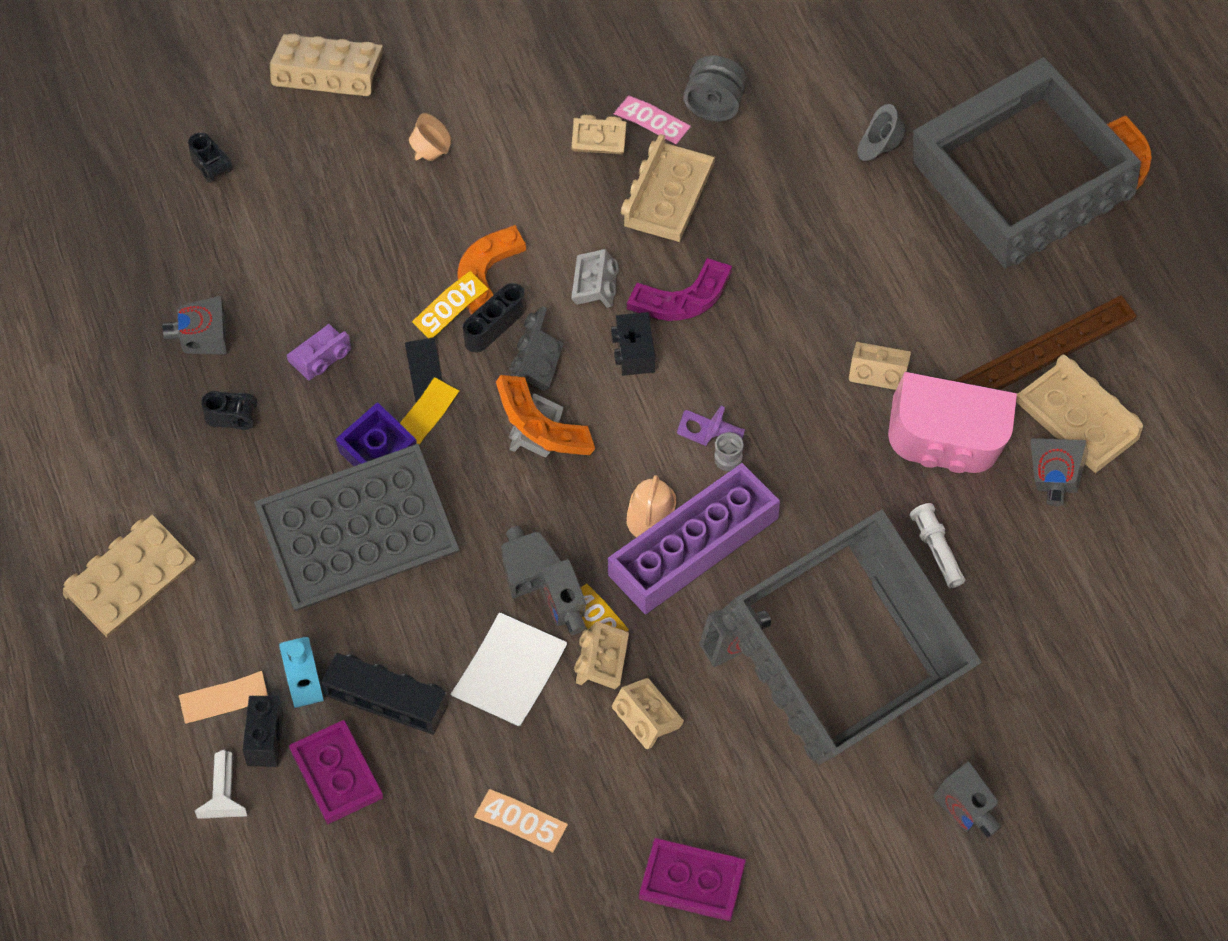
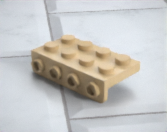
[270,34,383,96]
[621,134,715,242]
[1016,355,1143,473]
[63,515,196,638]

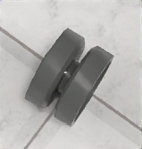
[684,55,747,121]

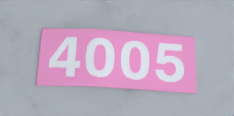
[614,95,691,144]

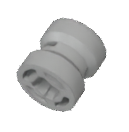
[714,432,743,471]

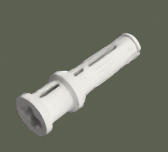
[910,503,966,588]

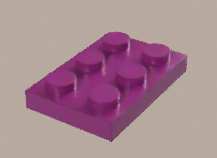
[289,720,383,825]
[639,838,746,922]

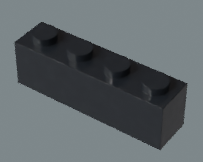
[321,652,448,735]

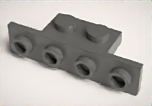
[502,306,563,405]

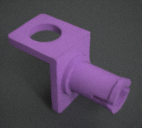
[677,406,745,446]

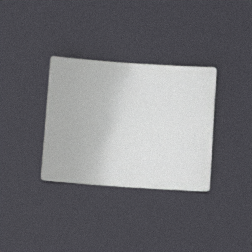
[451,613,567,726]

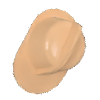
[409,113,451,161]
[627,475,676,538]

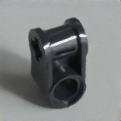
[188,132,233,183]
[201,391,258,430]

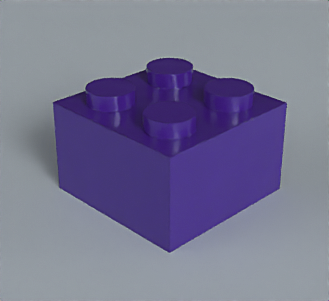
[335,402,417,466]

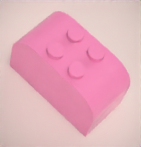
[888,372,1017,473]

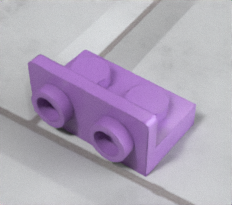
[287,324,351,381]

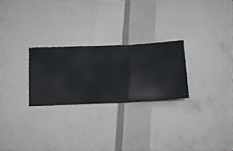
[405,337,443,402]

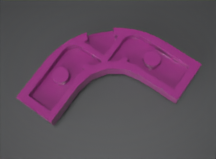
[627,258,732,321]

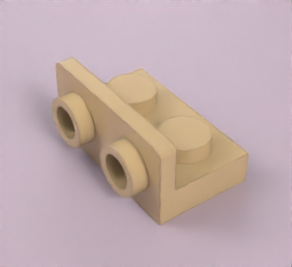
[572,115,627,154]
[849,342,911,390]
[575,621,629,689]
[612,678,684,749]

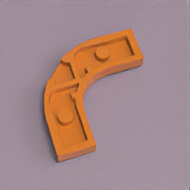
[1107,115,1151,189]
[458,225,526,315]
[496,375,595,455]

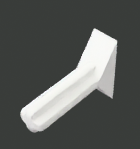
[195,750,247,818]

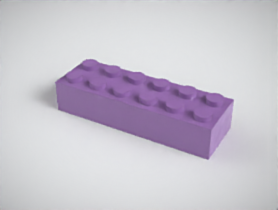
[608,463,780,615]

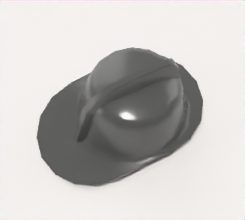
[857,104,905,161]

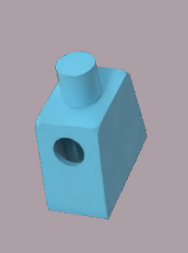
[279,637,324,708]

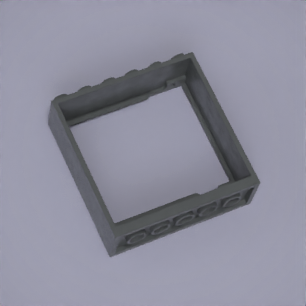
[913,57,1141,269]
[721,509,982,765]

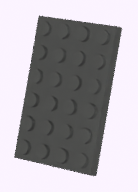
[254,444,459,612]

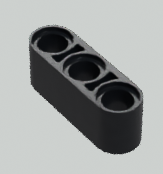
[462,283,526,353]

